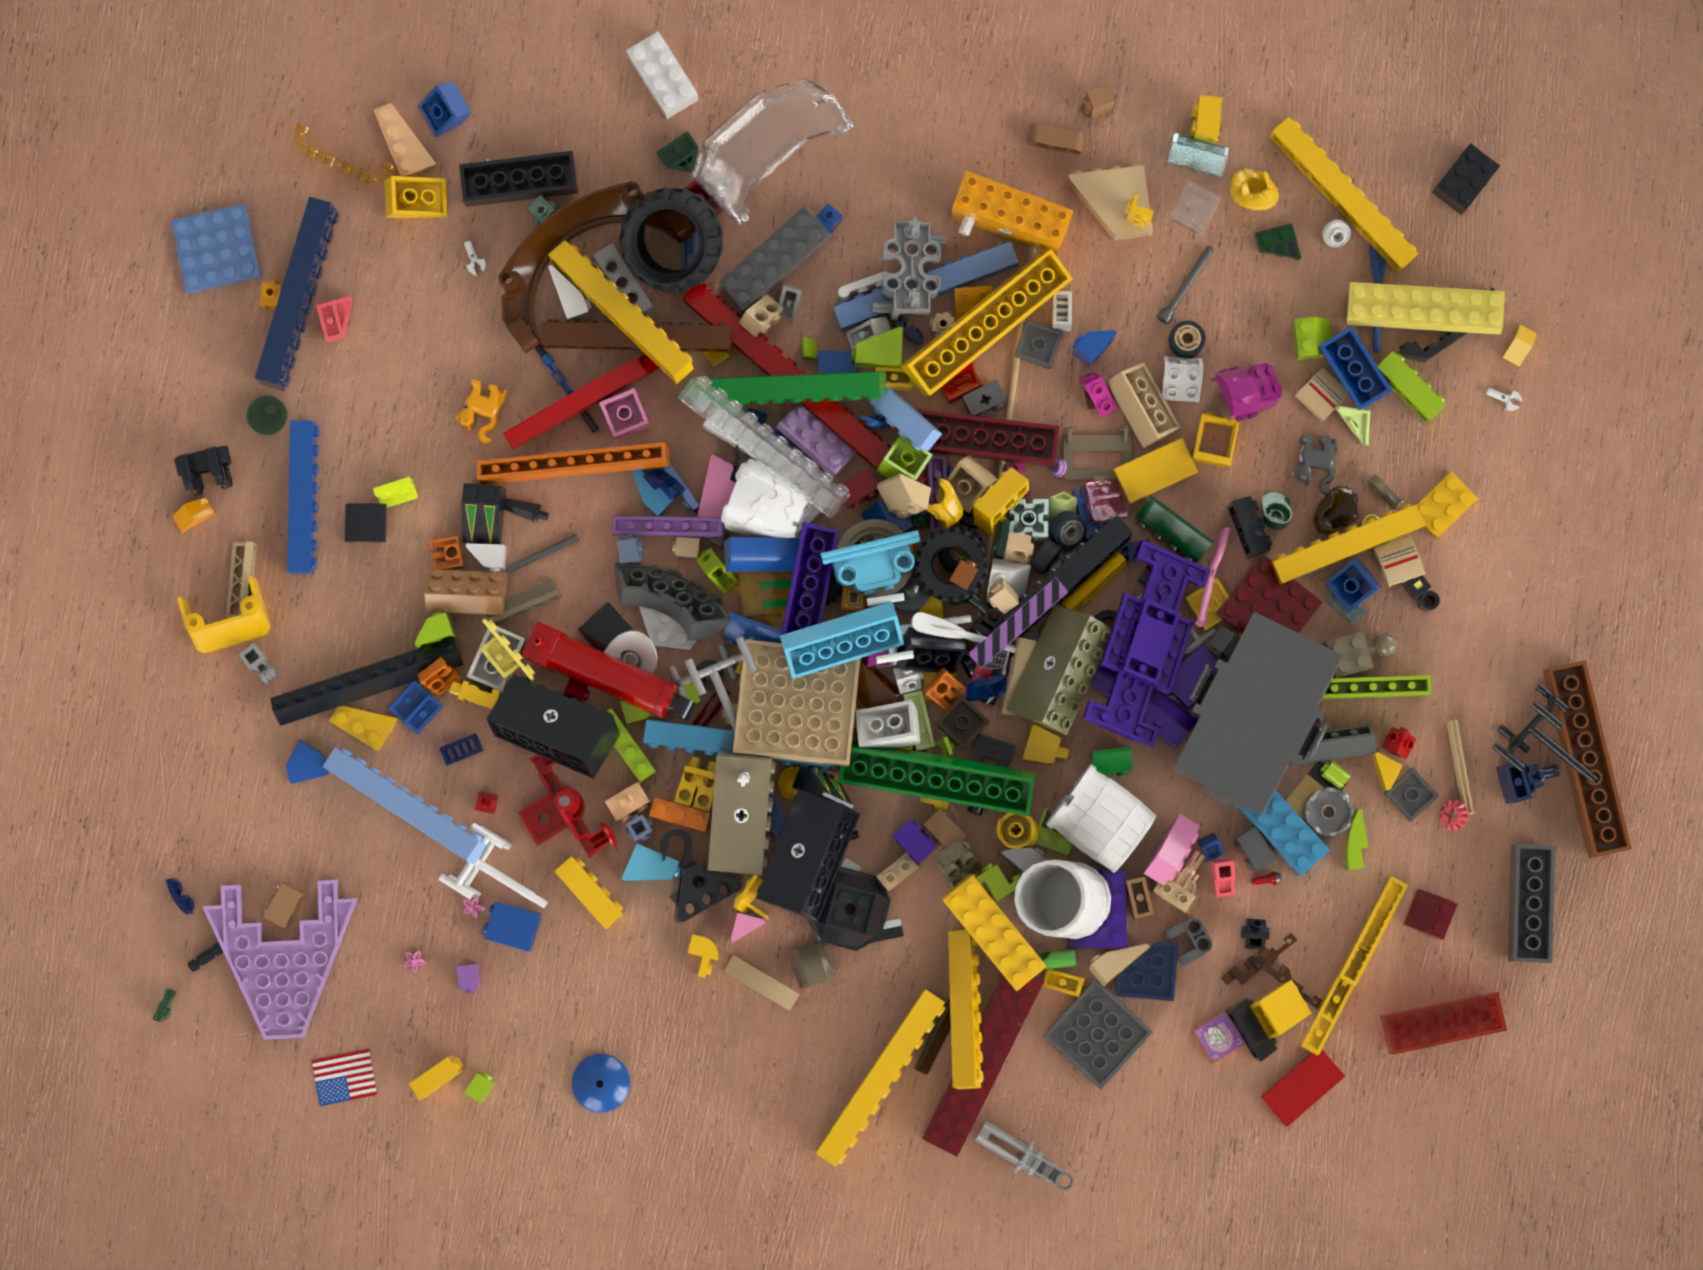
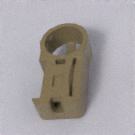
[1368,475,1404,510]

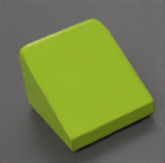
[802,338,818,360]

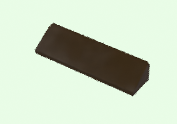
[914,999,951,1074]

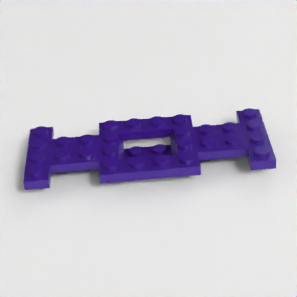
[1082,540,1211,748]

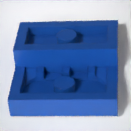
[388,681,443,735]

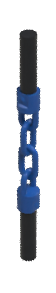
[535,344,599,433]

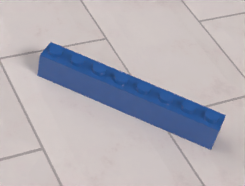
[287,421,319,575]

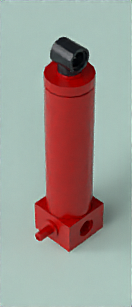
[521,621,695,720]

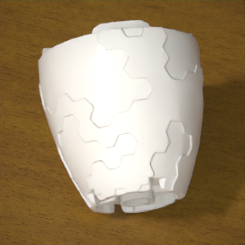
[721,459,811,538]

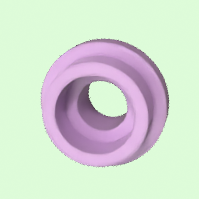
[1049,458,1067,478]

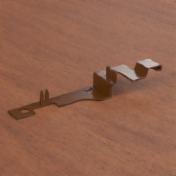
[1221,933,1297,985]
[1257,947,1322,1009]

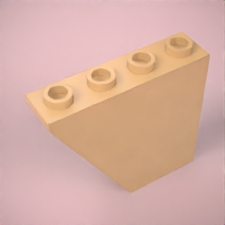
[1067,163,1153,241]

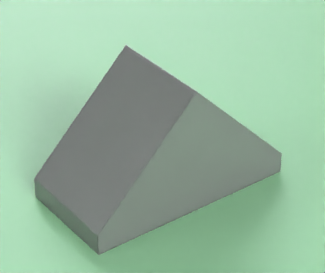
[779,284,803,322]

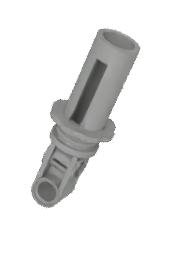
[975,1121,1074,1190]

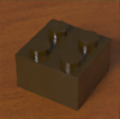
[935,695,990,750]

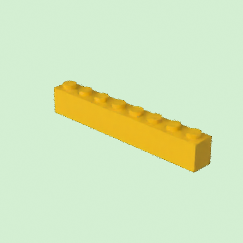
[1271,503,1425,584]
[948,930,983,1089]

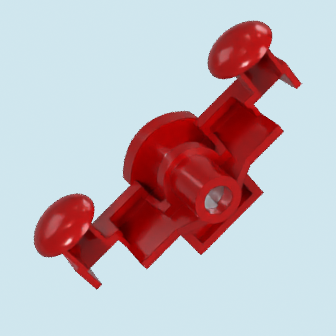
[518,755,617,858]

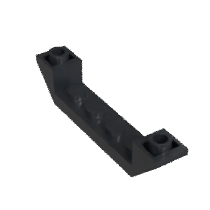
[1398,288,1495,362]

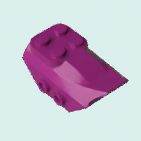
[1211,363,1282,422]

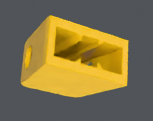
[1021,724,1069,765]

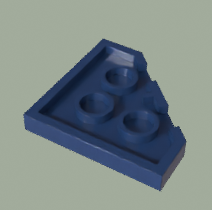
[1115,941,1178,1001]

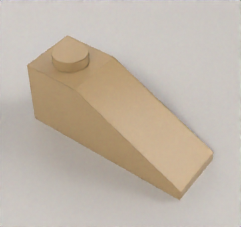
[1089,944,1150,987]

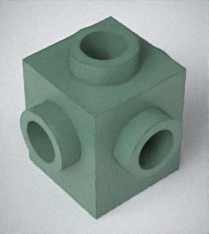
[528,195,559,225]

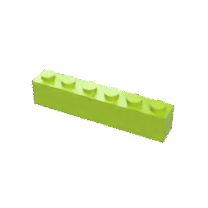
[1322,675,1432,700]

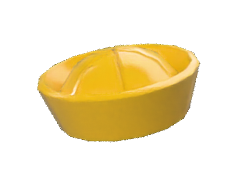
[778,766,800,800]

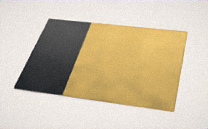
[1286,761,1347,821]

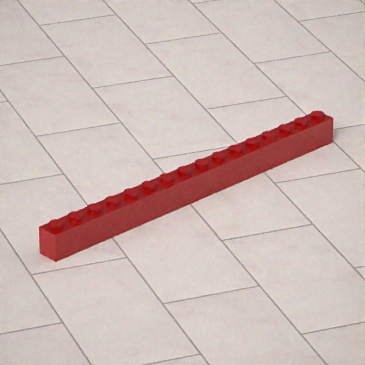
[682,283,926,485]

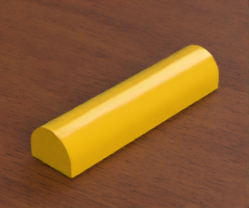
[1061,551,1128,612]

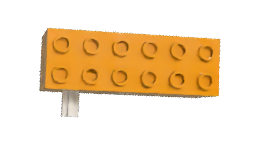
[951,171,1074,256]

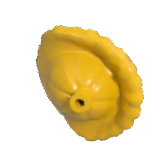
[1230,168,1279,211]

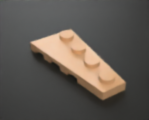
[373,103,437,177]

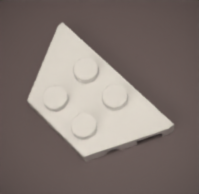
[639,606,697,651]

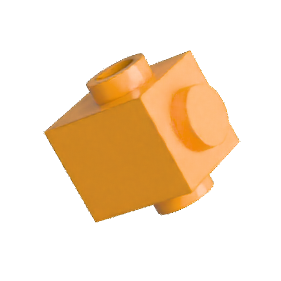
[260,280,282,310]

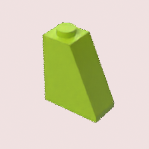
[851,327,903,369]

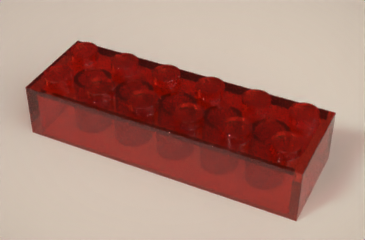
[1380,991,1507,1055]

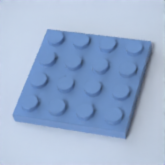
[171,203,261,294]

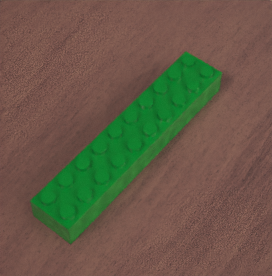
[690,371,887,406]
[838,740,1037,816]

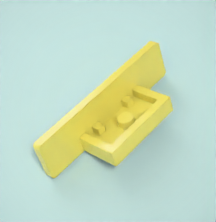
[480,618,535,681]

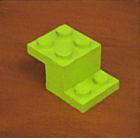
[973,864,1022,901]

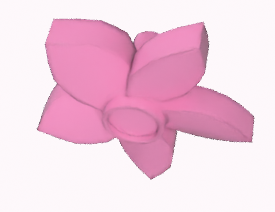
[463,896,485,918]
[403,950,426,973]

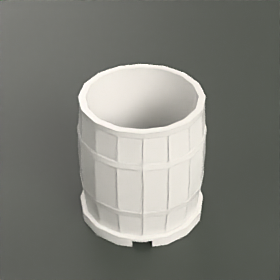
[1046,764,1157,873]
[1014,860,1111,939]

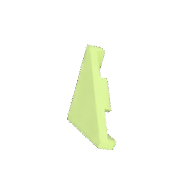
[1336,406,1370,446]

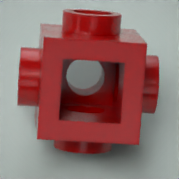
[1382,727,1416,759]

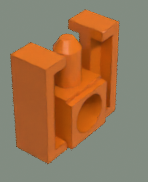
[429,536,464,570]
[418,657,462,696]
[923,667,967,711]

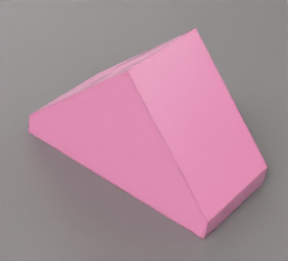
[731,913,766,943]

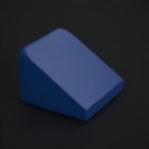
[1197,833,1224,862]

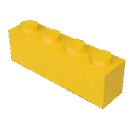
[554,856,624,930]

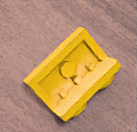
[1124,194,1154,228]

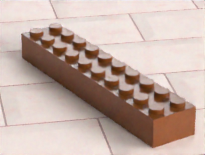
[1543,660,1632,858]

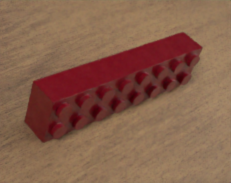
[908,409,1059,467]

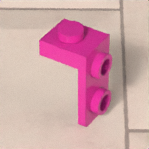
[1079,372,1117,418]

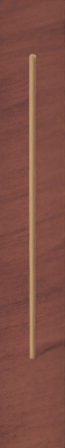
[976,247,1036,621]

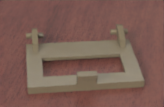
[1063,426,1132,481]

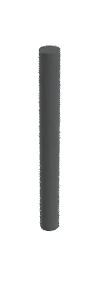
[507,534,579,573]

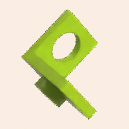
[926,737,955,757]

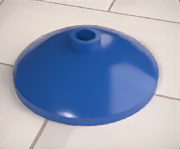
[572,1054,630,1113]

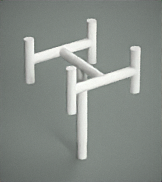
[867,593,972,669]
[438,823,548,908]

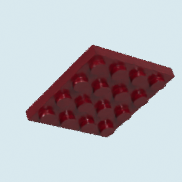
[1215,554,1323,634]

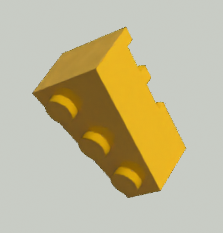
[973,467,1029,537]

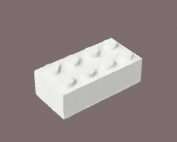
[626,31,699,119]

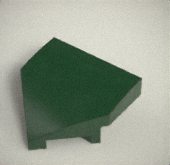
[656,131,698,173]

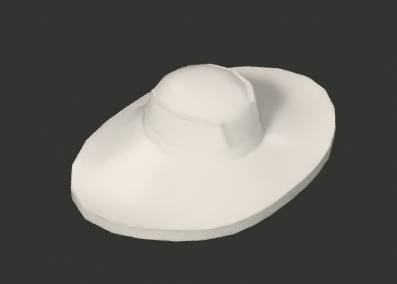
[604,631,658,674]

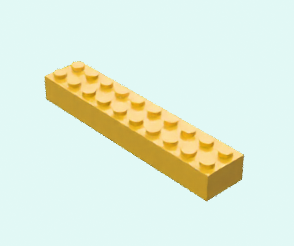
[901,249,1073,396]
[816,988,946,1167]

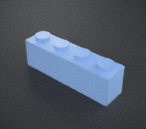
[869,386,942,452]

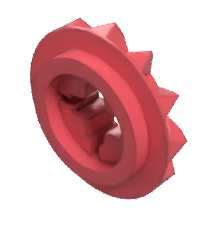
[1439,800,1468,831]

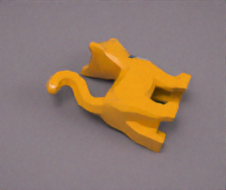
[455,379,508,444]

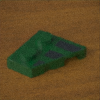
[1254,223,1301,260]

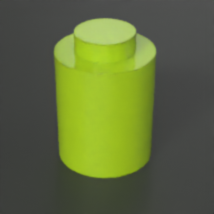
[1320,760,1351,789]

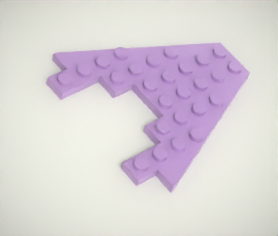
[203,880,357,1040]

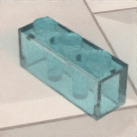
[1167,133,1230,177]

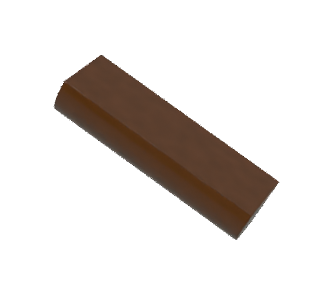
[856,657,901,708]

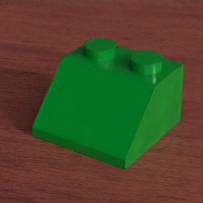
[1089,746,1132,778]

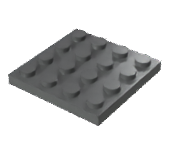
[1043,979,1153,1089]

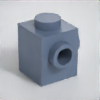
[617,534,644,564]

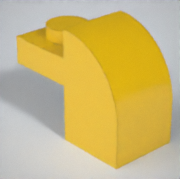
[688,934,719,978]

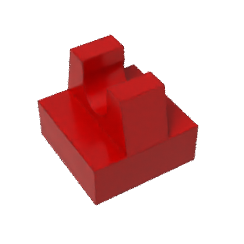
[475,791,499,814]

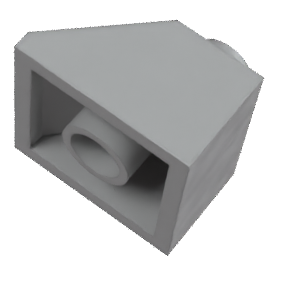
[1000,847,1046,873]

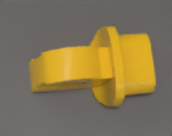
[919,797,949,811]

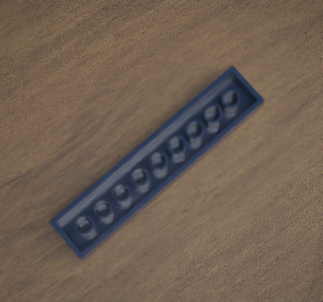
[255,197,339,391]

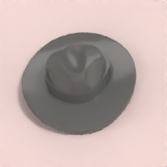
[892,567,931,612]

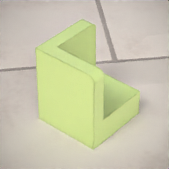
[1049,491,1077,519]

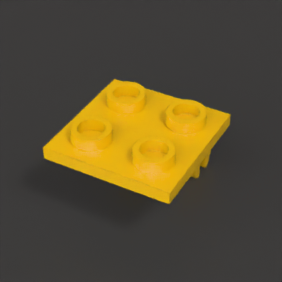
[733,874,770,920]

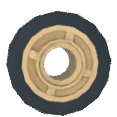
[1168,320,1206,358]

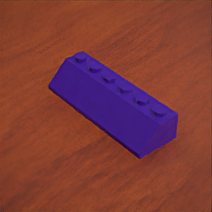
[781,522,840,635]
[1090,661,1198,751]

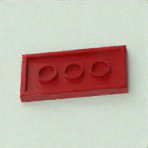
[1261,1049,1346,1127]

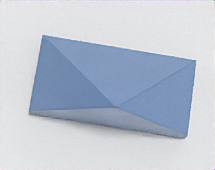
[682,230,699,269]

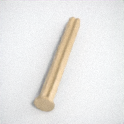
[1447,720,1476,815]

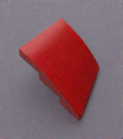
[940,361,983,404]

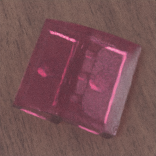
[1084,479,1127,524]

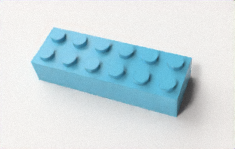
[780,602,904,679]

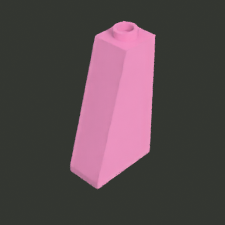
[697,454,736,517]

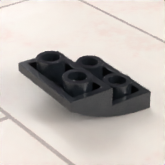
[345,503,387,543]
[578,602,634,652]

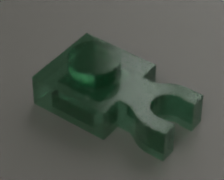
[153,988,177,1022]

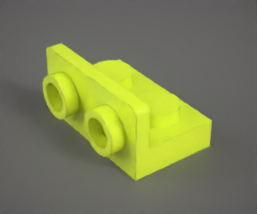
[373,477,418,508]

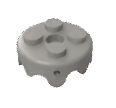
[1304,787,1354,836]

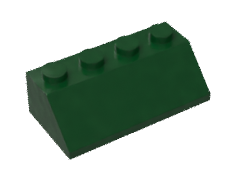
[1134,495,1213,563]

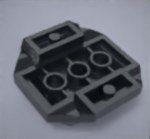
[807,866,891,951]

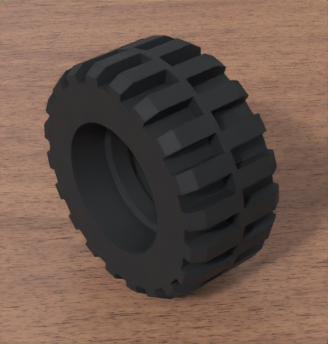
[915,528,988,602]

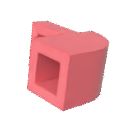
[1211,858,1236,898]

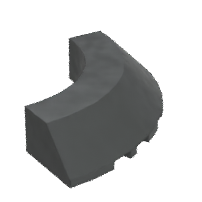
[615,562,730,641]

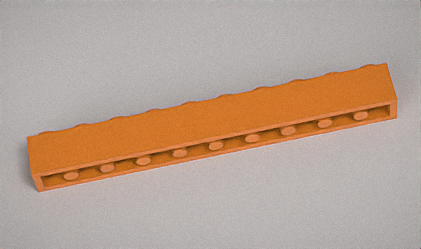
[476,442,670,485]

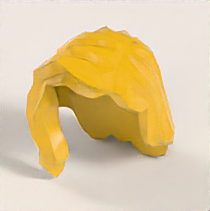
[926,478,964,529]

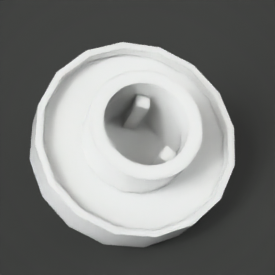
[1322,220,1351,248]

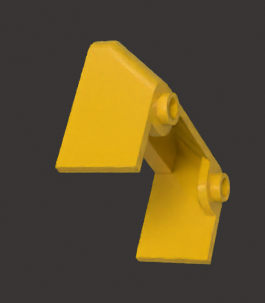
[177,576,270,653]

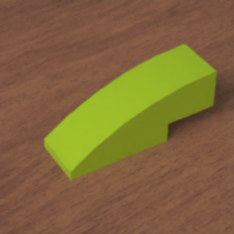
[1345,809,1369,871]

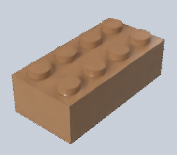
[424,569,508,615]

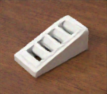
[1052,291,1072,332]

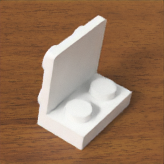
[1162,356,1203,402]

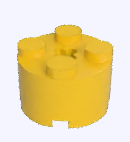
[997,813,1039,849]

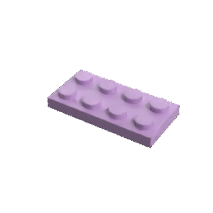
[776,403,857,477]

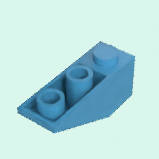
[632,469,674,516]

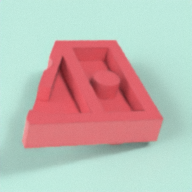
[316,295,353,343]

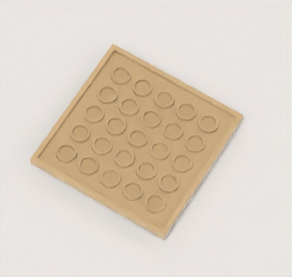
[733,640,860,766]

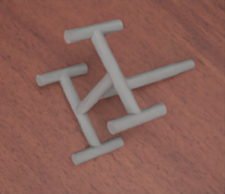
[667,636,757,733]

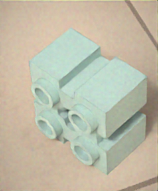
[1009,499,1049,542]

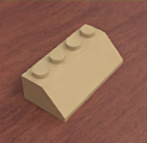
[1107,362,1181,448]

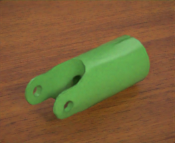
[1037,949,1076,969]

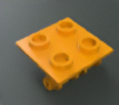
[954,285,993,321]

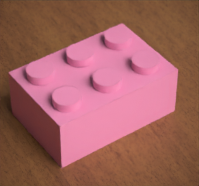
[1144,814,1200,886]

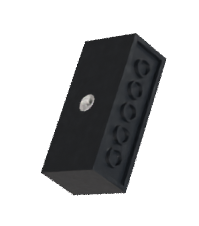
[486,675,620,779]
[756,789,860,923]

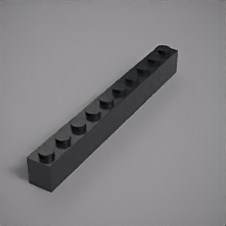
[270,637,464,726]

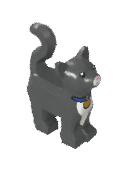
[1292,435,1337,495]

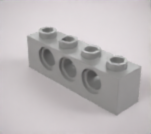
[593,243,654,316]

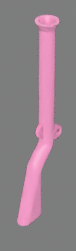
[1195,527,1231,627]

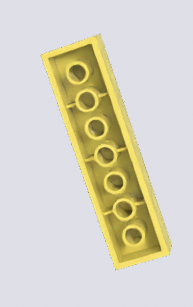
[1346,282,1505,335]

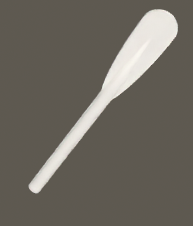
[911,612,1016,653]

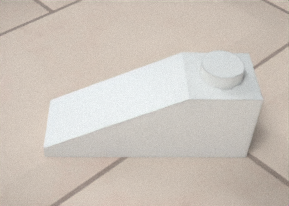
[548,265,592,320]

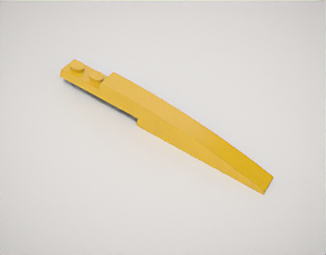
[1300,876,1408,1056]

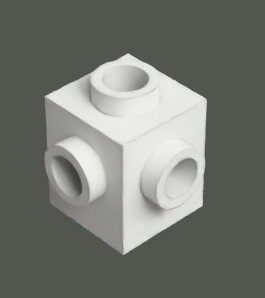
[893,666,924,694]

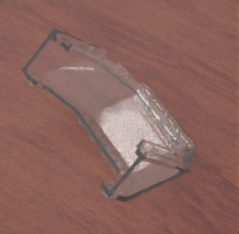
[691,77,853,225]

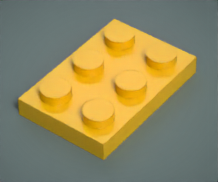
[1417,471,1478,538]

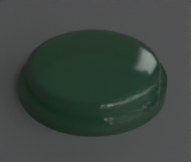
[247,395,287,435]

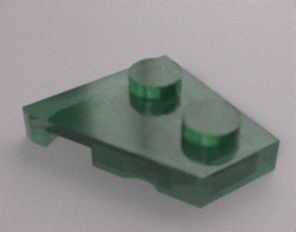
[992,519,1011,560]

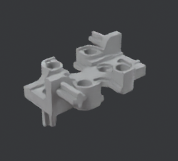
[872,217,947,320]

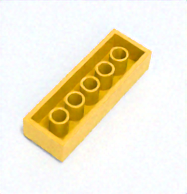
[941,873,1047,991]

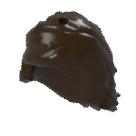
[1313,484,1358,535]

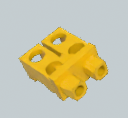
[450,681,502,710]
[674,756,716,813]

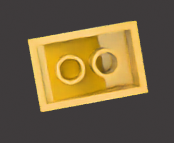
[384,176,447,219]

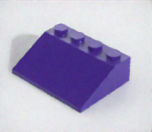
[1067,870,1127,949]

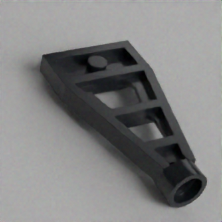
[967,734,1015,816]

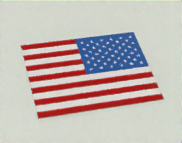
[312,1049,377,1106]

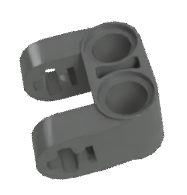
[1164,918,1212,966]

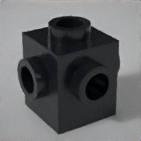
[1241,918,1270,950]

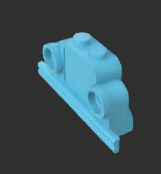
[820,530,920,596]

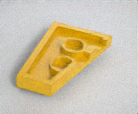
[329,706,399,752]

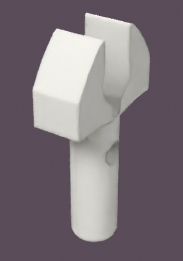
[464,241,487,276]
[1486,388,1523,411]

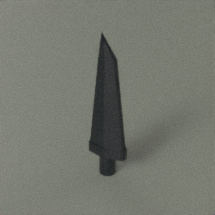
[504,499,549,523]

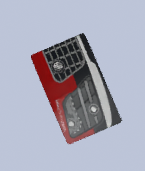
[964,650,1012,705]

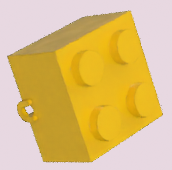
[1189,95,1222,144]

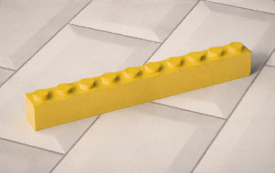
[1269,117,1418,273]
[548,240,694,384]

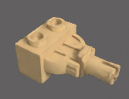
[1151,850,1205,913]

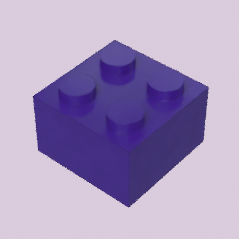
[892,820,936,864]

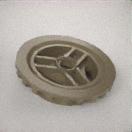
[837,519,914,598]

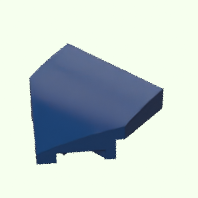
[286,740,329,784]

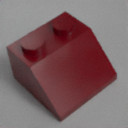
[1403,889,1458,940]

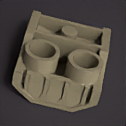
[935,842,982,889]
[789,941,837,989]

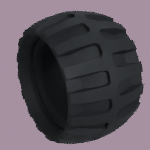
[619,187,723,292]

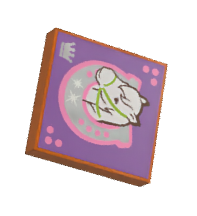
[1192,1010,1246,1064]

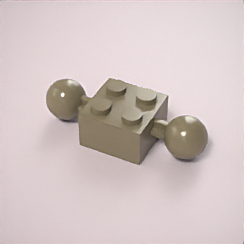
[1323,631,1398,679]

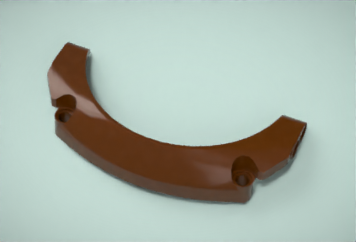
[498,181,696,354]

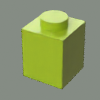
[464,1071,495,1103]

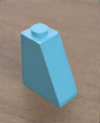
[622,844,681,881]

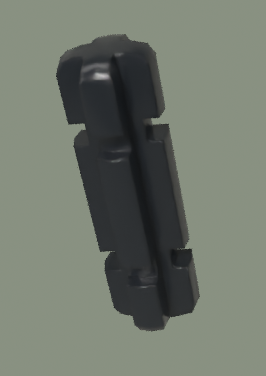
[188,943,223,972]

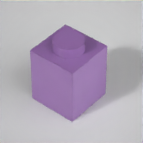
[456,964,481,993]

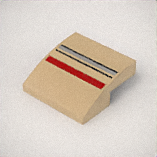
[1295,367,1349,422]
[1374,536,1425,587]

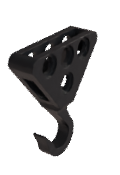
[660,829,742,923]

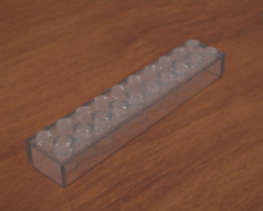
[678,376,851,518]

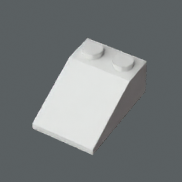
[856,700,921,747]

